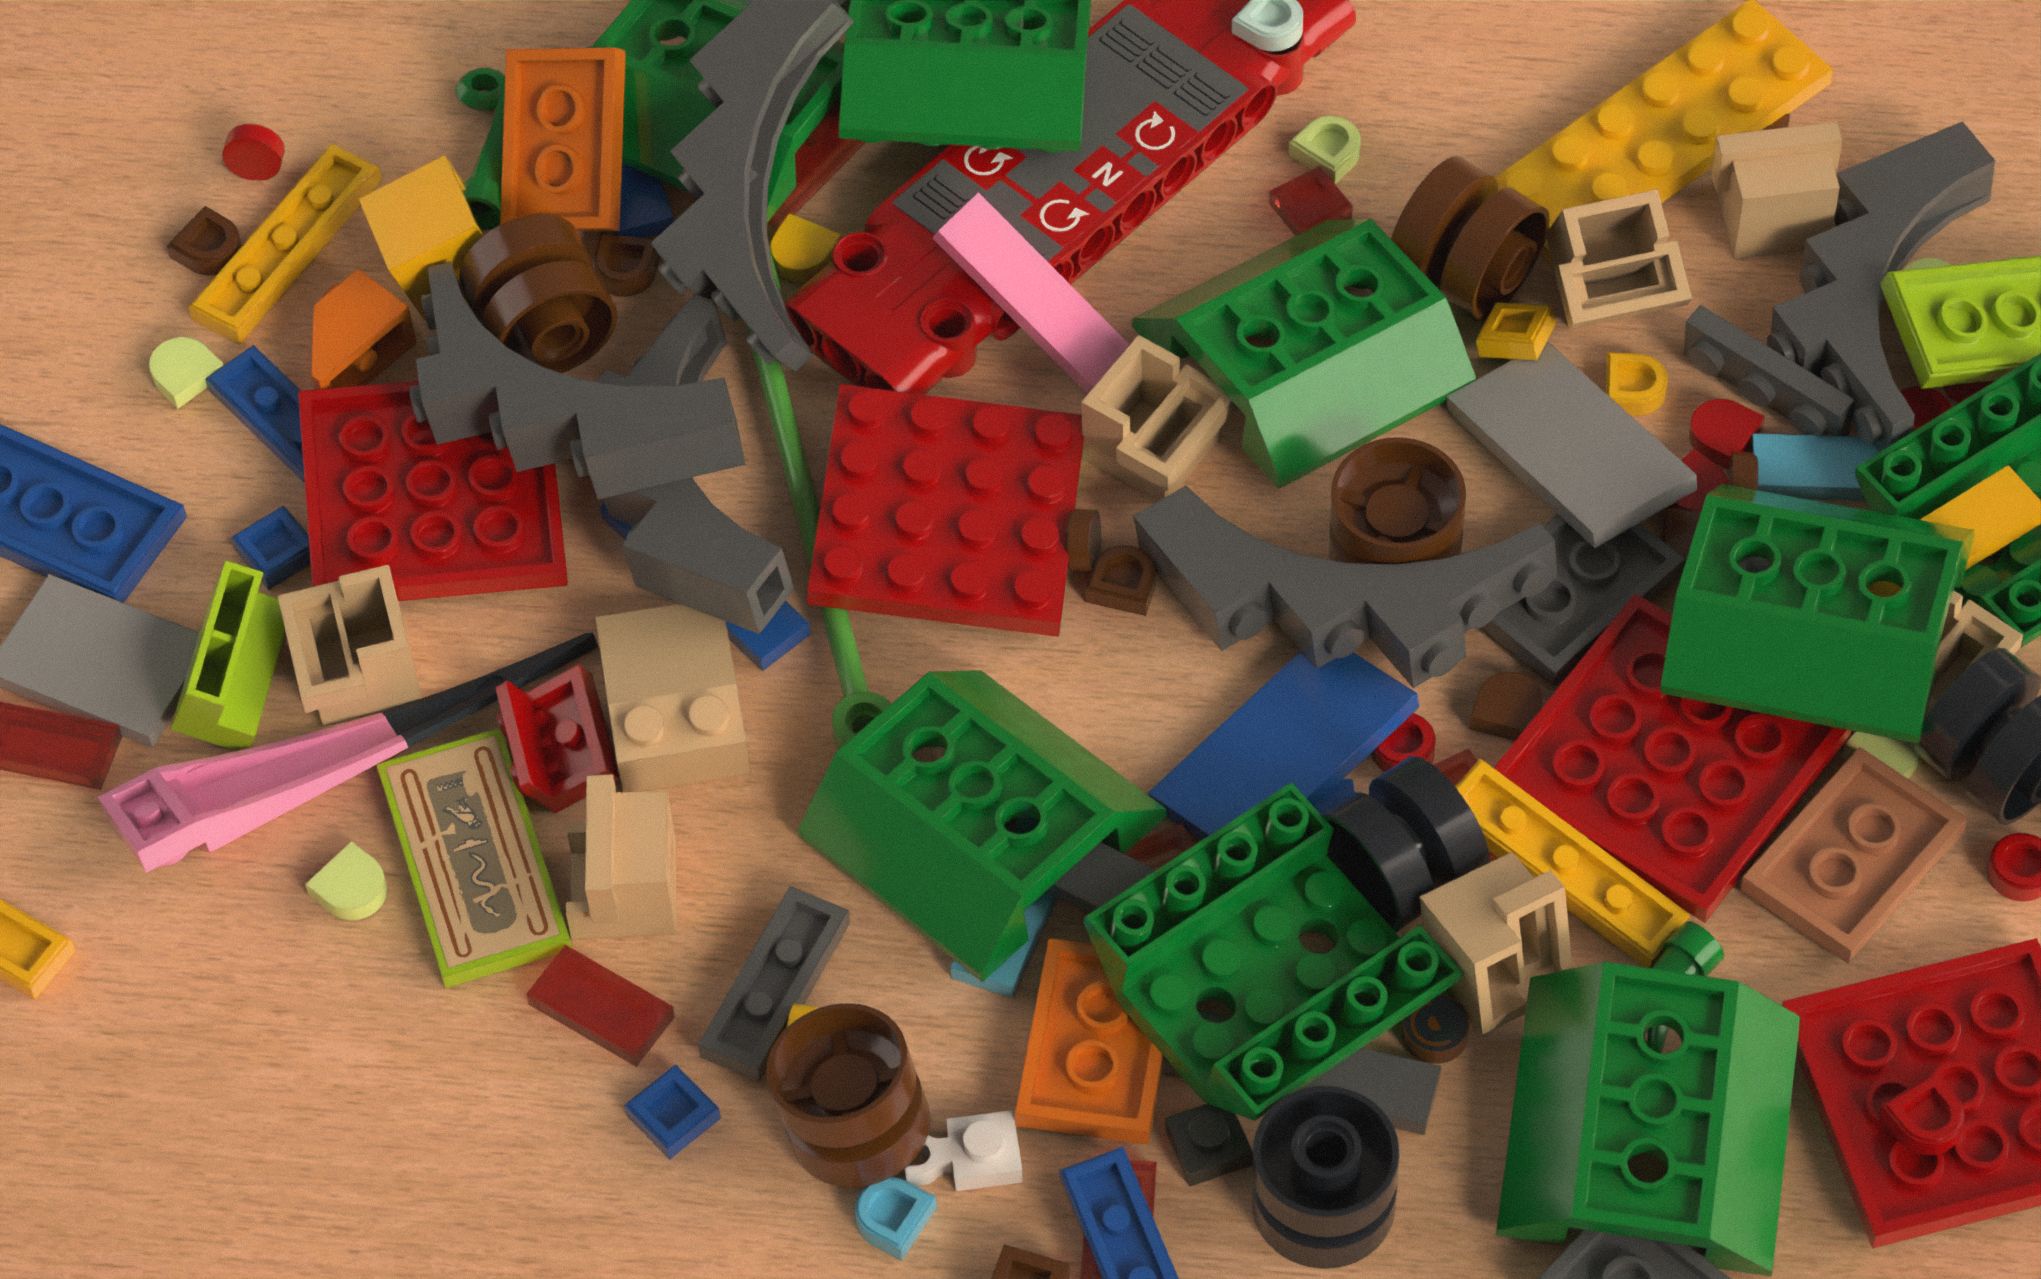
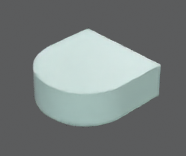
[1232,0,1303,51]

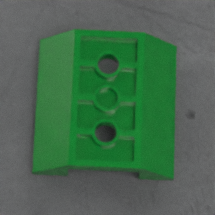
[591,0,844,222]
[839,0,1092,153]
[1132,219,1476,489]
[1855,353,2041,648]
[1660,484,1974,744]
[798,670,1166,982]
[1084,782,1464,1121]
[1496,962,1800,1277]

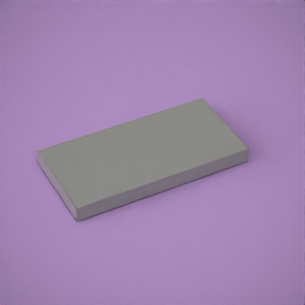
[1446,341,1697,548]

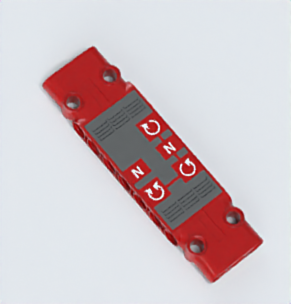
[784,0,1356,395]

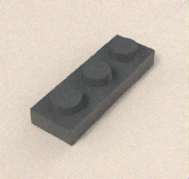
[1684,305,1854,437]
[698,886,850,1082]

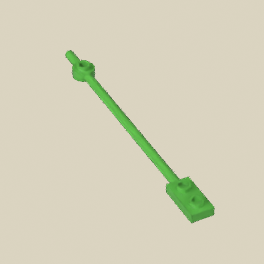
[721,246,891,749]

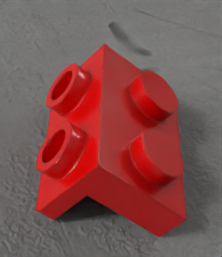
[496,664,620,813]

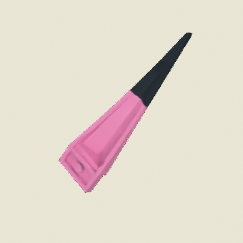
[97,632,598,873]

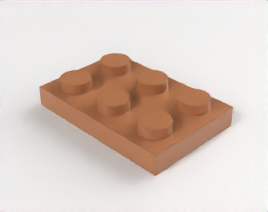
[1740,747,1968,964]

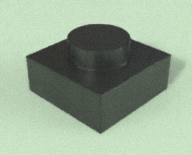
[1165,1103,1253,1187]

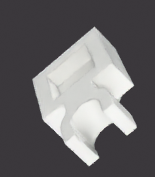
[905,1110,1023,1191]

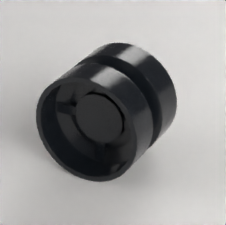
[1915,648,2041,825]
[1321,756,1490,932]
[1252,1086,1399,1269]

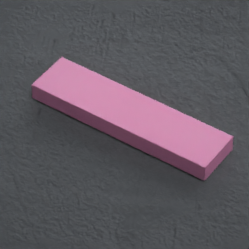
[933,193,1130,394]

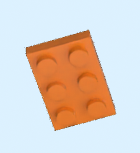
[500,47,626,231]
[1015,938,1164,1145]

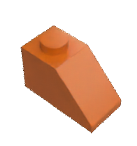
[311,268,417,390]

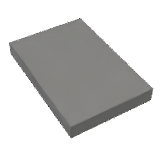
[0,574,199,748]

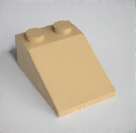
[596,604,751,792]

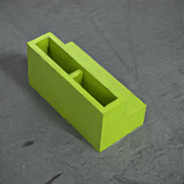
[170,560,285,751]

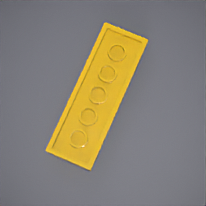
[1494,0,1833,268]

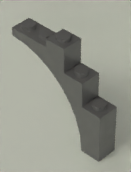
[651,0,854,372]
[1767,121,1995,452]
[409,262,746,500]
[597,294,794,634]
[1133,486,1558,688]

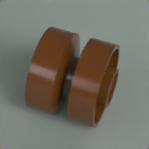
[1391,156,1550,320]
[459,214,618,373]
[1329,437,1466,565]
[766,1003,931,1188]

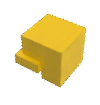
[359,155,484,319]

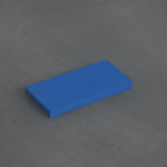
[0,424,187,603]
[1148,651,1419,841]

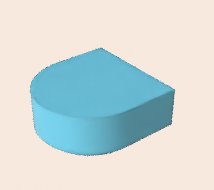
[855,1177,937,1261]

